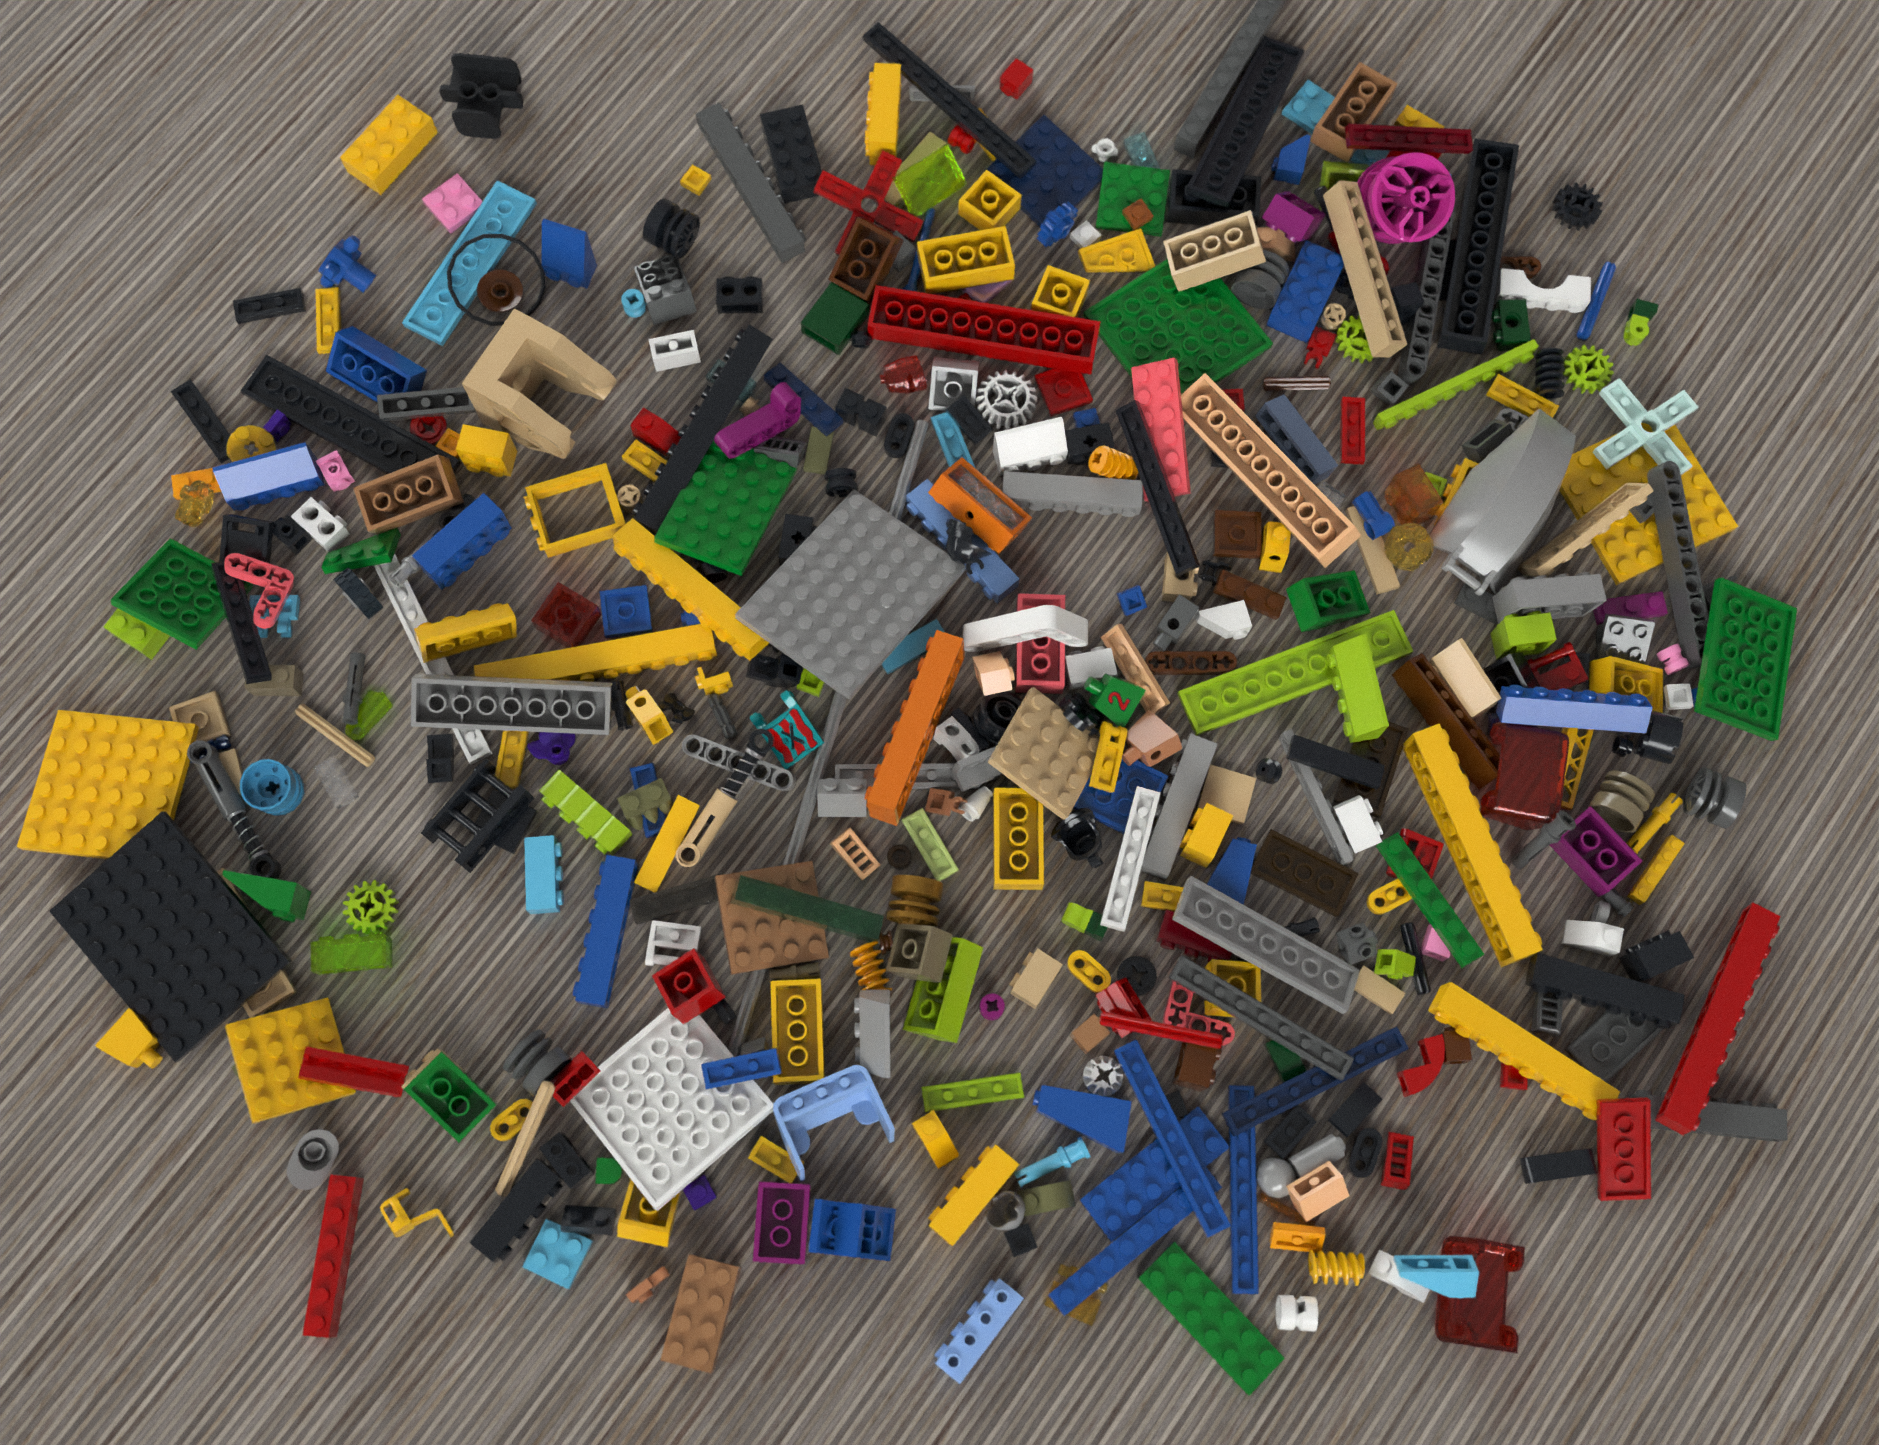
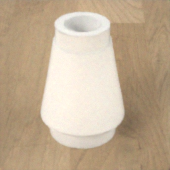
[959,786,993,822]

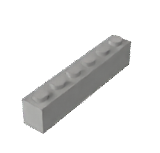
[1002,471,1143,517]
[1141,734,1218,880]

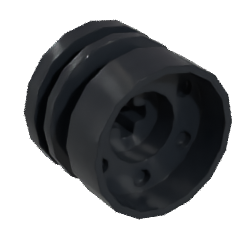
[642,198,700,259]

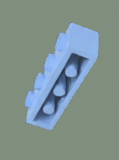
[934,1278,1024,1384]

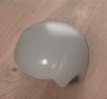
[1256,1157,1297,1198]
[985,1191,1025,1231]

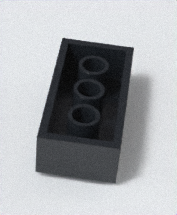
[760,104,822,204]
[1167,169,1261,226]

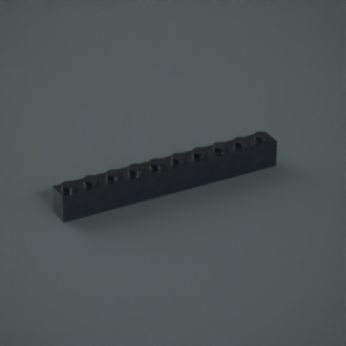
[631,324,773,536]

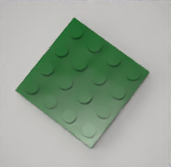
[111,538,253,650]

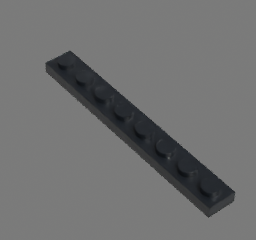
[1116,400,1200,576]

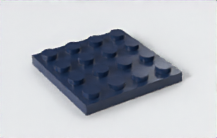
[984,115,1103,227]

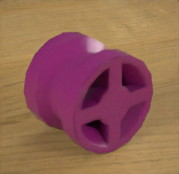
[979,993,1005,1021]

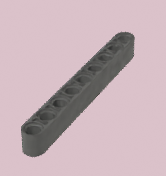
[1398,207,1455,386]
[1647,461,1709,669]

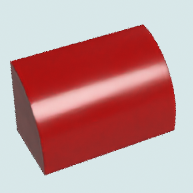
[549,1051,601,1107]

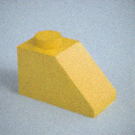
[912,1110,960,1169]

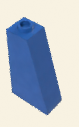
[1206,837,1257,905]
[1033,1085,1132,1154]

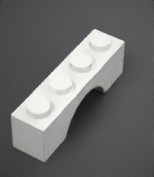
[1494,268,1591,313]

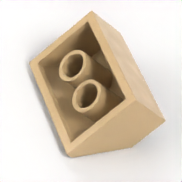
[1429,638,1501,719]

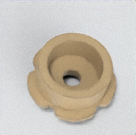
[740,397,760,417]

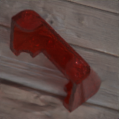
[1480,722,1569,831]
[1435,1236,1525,1354]

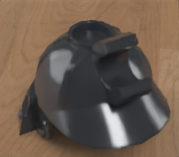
[946,519,992,575]
[1051,808,1104,869]

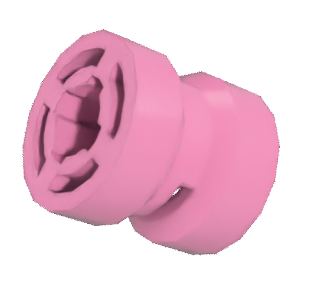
[1656,644,1690,675]

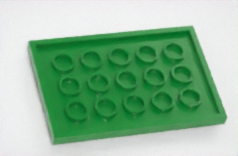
[654,440,798,576]
[1694,577,1797,741]

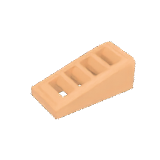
[829,827,881,881]

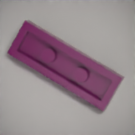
[1593,591,1668,625]

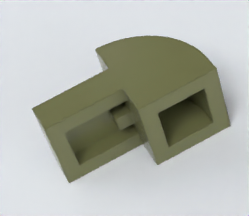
[1017,1181,1076,1217]

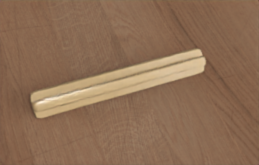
[295,704,375,767]

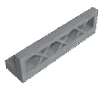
[951,746,1004,792]

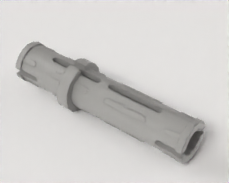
[389,528,440,587]

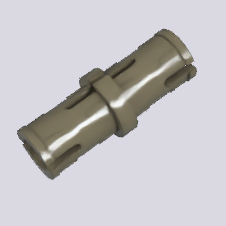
[769,962,821,982]

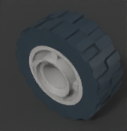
[333,567,384,619]

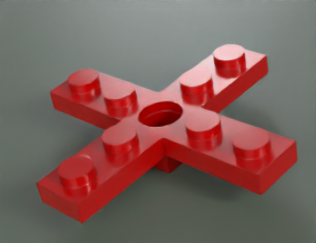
[813,150,924,255]

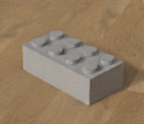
[1492,572,1607,623]

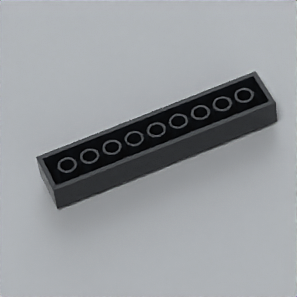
[1437,138,1519,355]

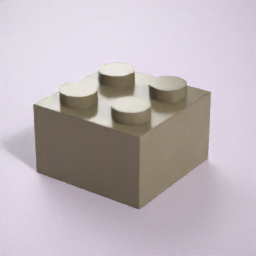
[886,923,953,983]

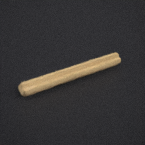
[495,1081,556,1197]

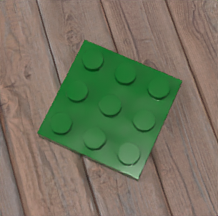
[1095,162,1170,237]

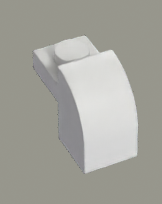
[1368,1250,1430,1303]

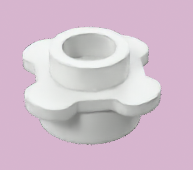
[1092,138,1118,163]

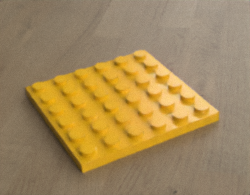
[1559,423,1738,585]
[17,710,199,859]

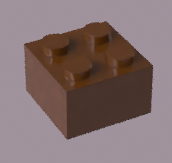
[1172,1042,1222,1092]

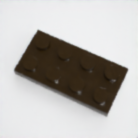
[1333,721,1409,818]
[1250,829,1359,918]

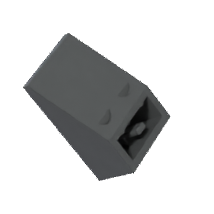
[634,255,697,325]

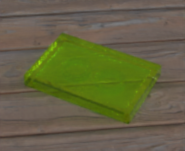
[892,144,968,217]

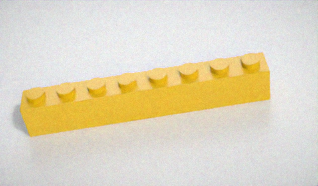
[612,518,769,661]
[1428,982,1620,1120]

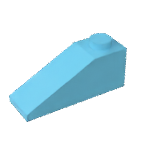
[1394,1255,1479,1298]

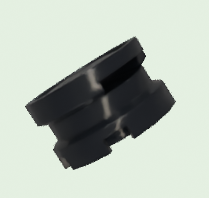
[824,468,858,498]

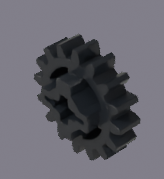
[1552,182,1603,231]

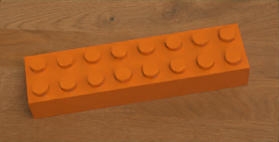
[865,630,965,826]

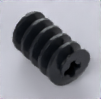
[1534,348,1565,399]

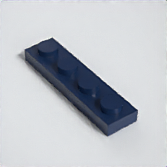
[763,362,843,437]

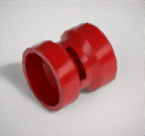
[948,124,977,155]

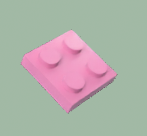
[422,173,483,234]

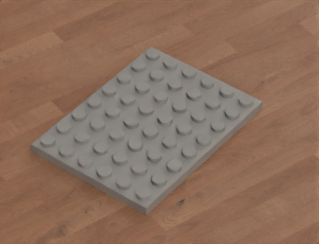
[735,489,966,700]

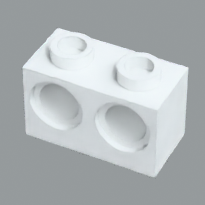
[291,497,350,552]

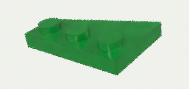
[321,527,401,574]

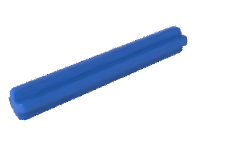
[1576,262,1616,341]

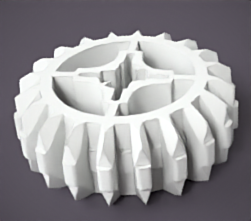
[975,370,1037,430]

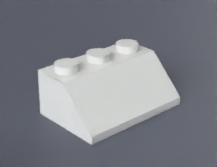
[993,417,1068,476]

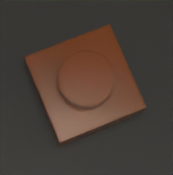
[1122,198,1154,230]

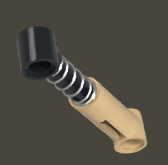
[676,729,775,867]

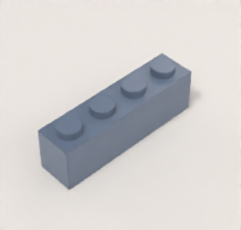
[1255,394,1339,484]

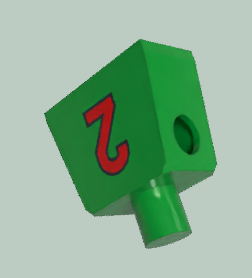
[1084,673,1146,727]

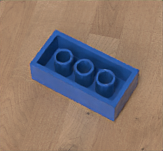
[1266,240,1344,343]
[412,493,512,590]

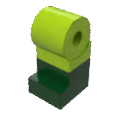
[1623,299,1659,346]
[1061,902,1108,941]

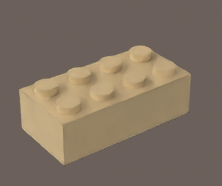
[1163,210,1266,292]

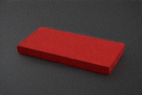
[1597,1097,1651,1201]

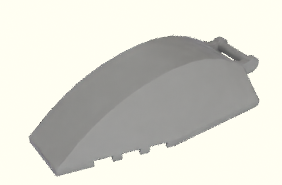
[1424,409,1576,596]

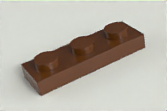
[1213,570,1286,620]

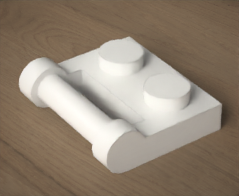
[645,920,702,966]

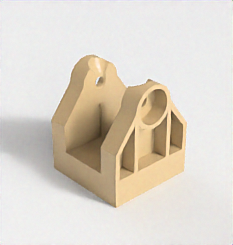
[462,308,616,458]

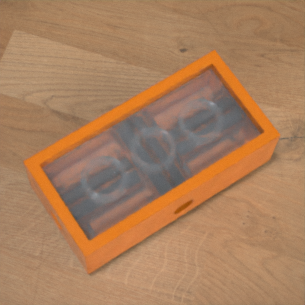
[928,457,1032,554]

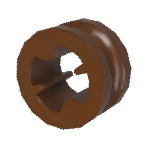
[878,931,893,955]

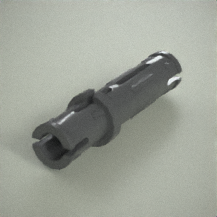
[342,652,366,725]

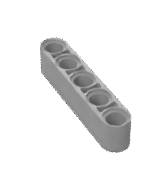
[682,734,796,791]

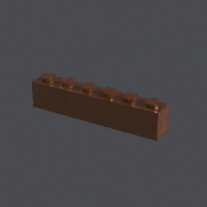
[1392,653,1510,790]

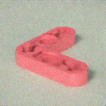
[224,553,294,629]
[1163,980,1235,1046]

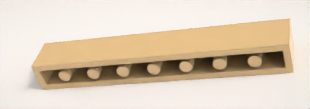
[1323,181,1407,358]

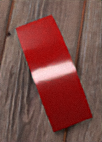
[1397,1034,1445,1097]

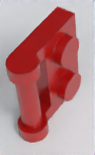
[1527,641,1589,690]
[1386,828,1444,879]

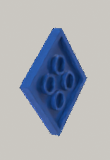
[1073,759,1169,834]

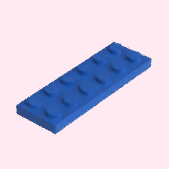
[1079,1107,1230,1242]

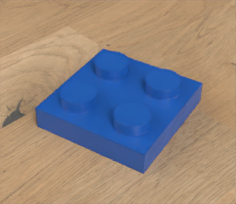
[599,585,653,639]

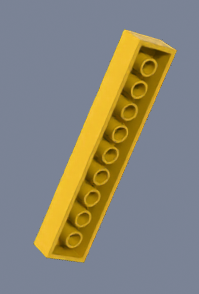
[1403,723,1543,968]

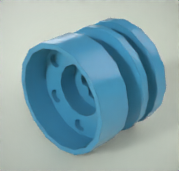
[240,759,304,816]

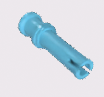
[1014,1136,1090,1187]

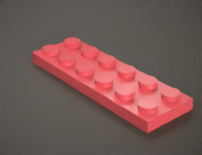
[1131,358,1191,502]

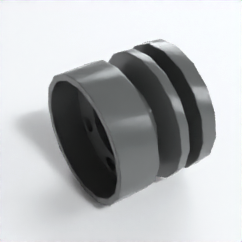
[1231,250,1290,309]
[1683,767,1747,829]
[503,1029,572,1098]

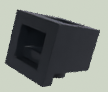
[273,515,312,555]

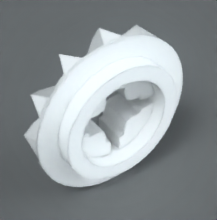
[1083,1056,1124,1096]

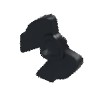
[658,693,695,724]

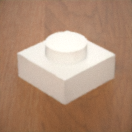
[1070,220,1102,248]
[1663,683,1694,710]

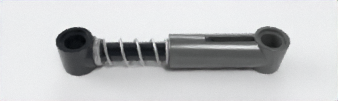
[187,740,282,879]

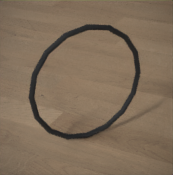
[447,234,546,326]

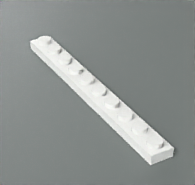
[374,553,492,765]

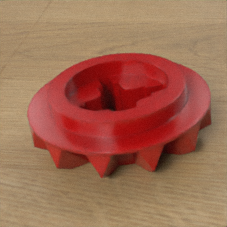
[410,416,447,445]

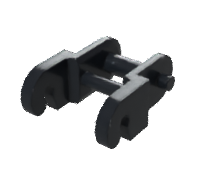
[1335,273,1355,300]
[1198,560,1232,586]

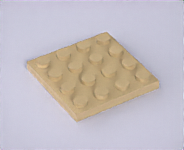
[988,687,1099,820]

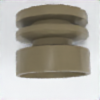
[1588,770,1655,833]

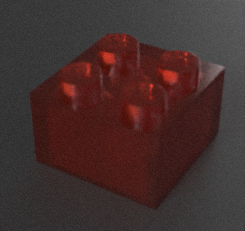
[531,582,602,648]

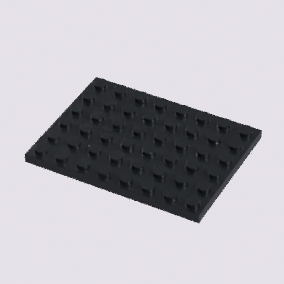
[49,812,292,1062]

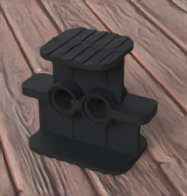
[439,53,524,139]

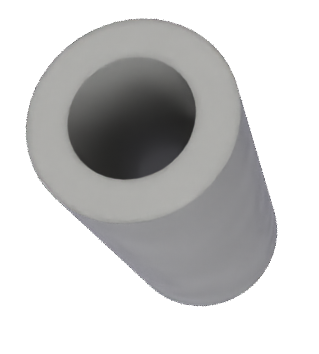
[1288,1134,1346,1179]

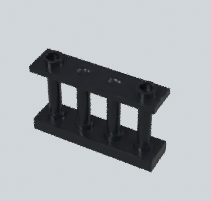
[421,758,534,873]

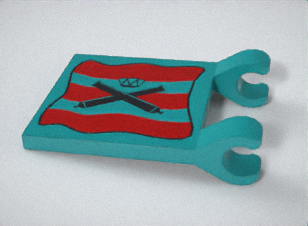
[750,690,825,769]

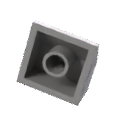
[929,357,979,411]

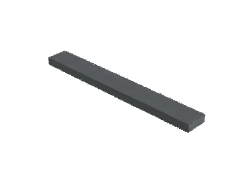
[1168,955,1354,1081]

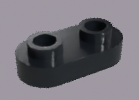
[884,413,914,458]
[1347,1128,1383,1178]

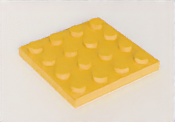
[225,997,356,1124]

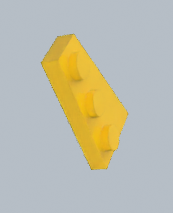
[1078,228,1155,272]

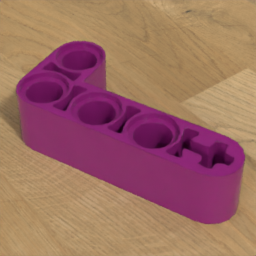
[714,382,801,459]

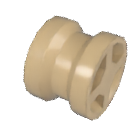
[1320,303,1346,332]
[617,484,643,513]

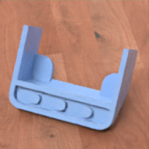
[773,1065,895,1182]

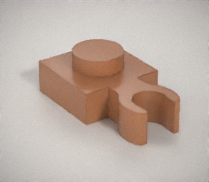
[925,788,968,817]
[626,1267,670,1304]

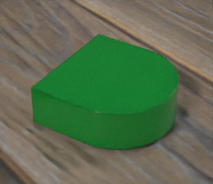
[595,1158,623,1184]

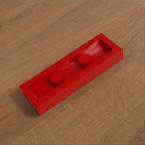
[1340,396,1365,465]

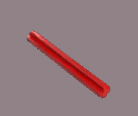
[1100,1012,1223,1049]

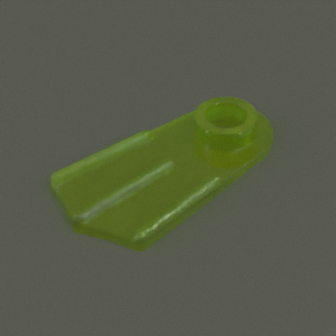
[345,690,393,741]

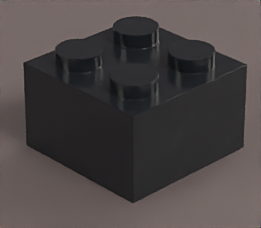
[1619,930,1694,982]

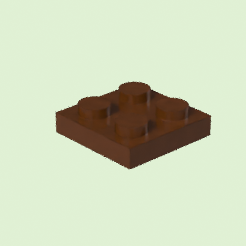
[1213,510,1261,559]

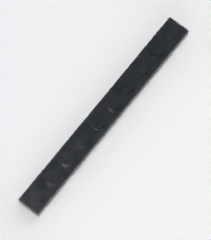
[863,22,1036,179]

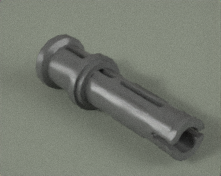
[1510,811,1576,870]

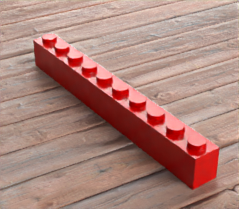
[1655,902,1781,1135]

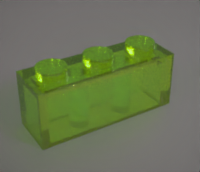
[310,931,393,975]

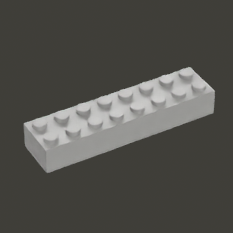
[411,674,612,735]

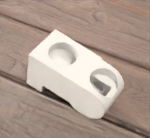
[933,716,979,761]

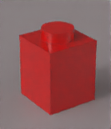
[999,58,1034,100]

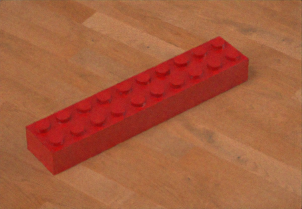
[867,285,1101,375]

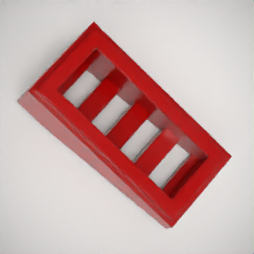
[1381,1132,1414,1190]

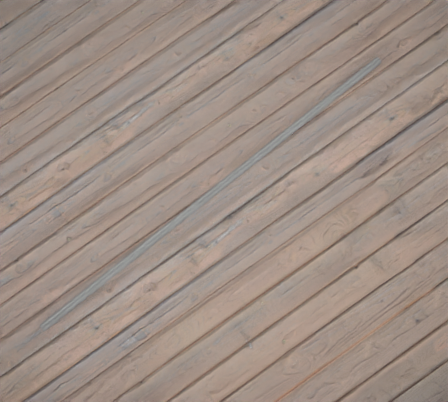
[728,420,928,1057]

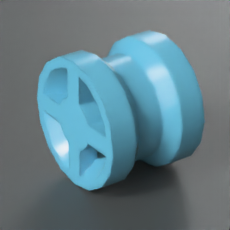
[621,289,646,318]

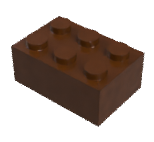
[828,217,904,301]

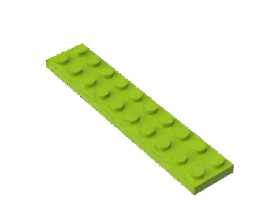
[1177,610,1414,736]

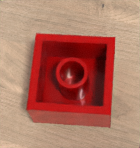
[652,948,726,1025]

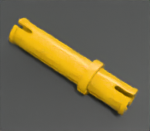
[1626,793,1683,854]

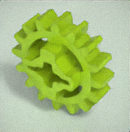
[1335,315,1378,364]
[1563,345,1614,394]
[343,880,399,935]

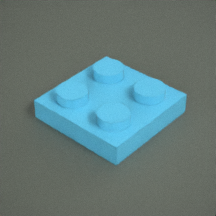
[522,1219,593,1289]

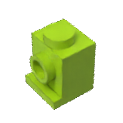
[1374,949,1416,980]

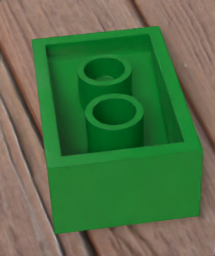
[1286,570,1370,632]
[222,870,311,923]
[404,1051,498,1143]

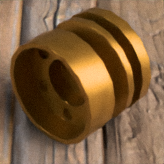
[887,875,943,927]

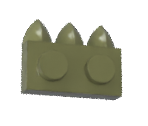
[617,778,673,830]

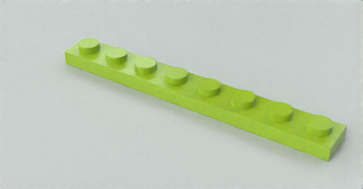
[1373,339,1539,430]

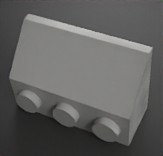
[854,990,891,1078]

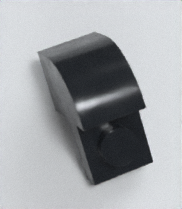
[746,654,803,688]

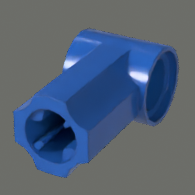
[1352,491,1395,540]

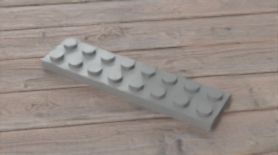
[1172,876,1360,1014]

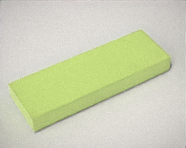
[901,808,959,881]

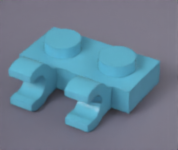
[249,595,300,638]

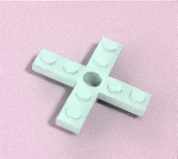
[1592,378,1698,475]

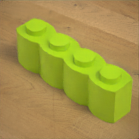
[539,769,633,856]

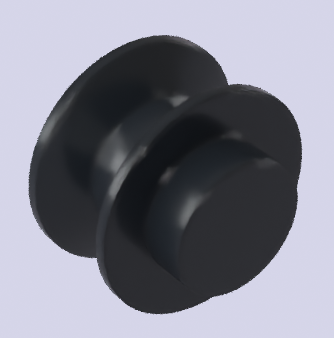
[1256,758,1282,784]

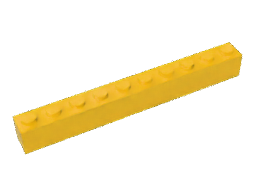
[474,624,717,682]

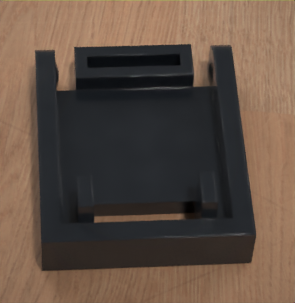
[219,514,274,576]

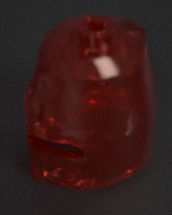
[879,355,927,394]

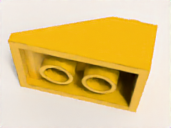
[1589,656,1663,713]
[617,1178,681,1247]

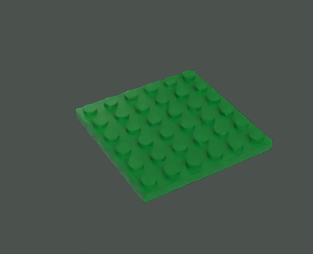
[1083,259,1273,395]

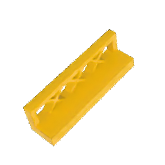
[1543,727,1594,810]

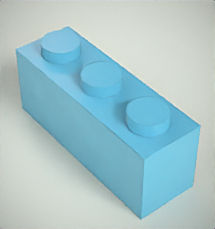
[524,835,564,914]

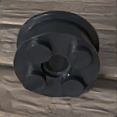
[973,691,1023,745]

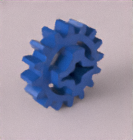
[1037,201,1078,247]

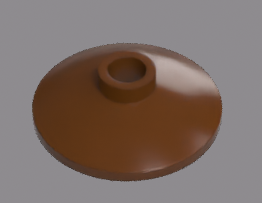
[477,269,523,313]

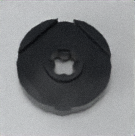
[1059,692,1104,736]

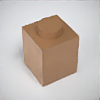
[1070,1014,1110,1054]

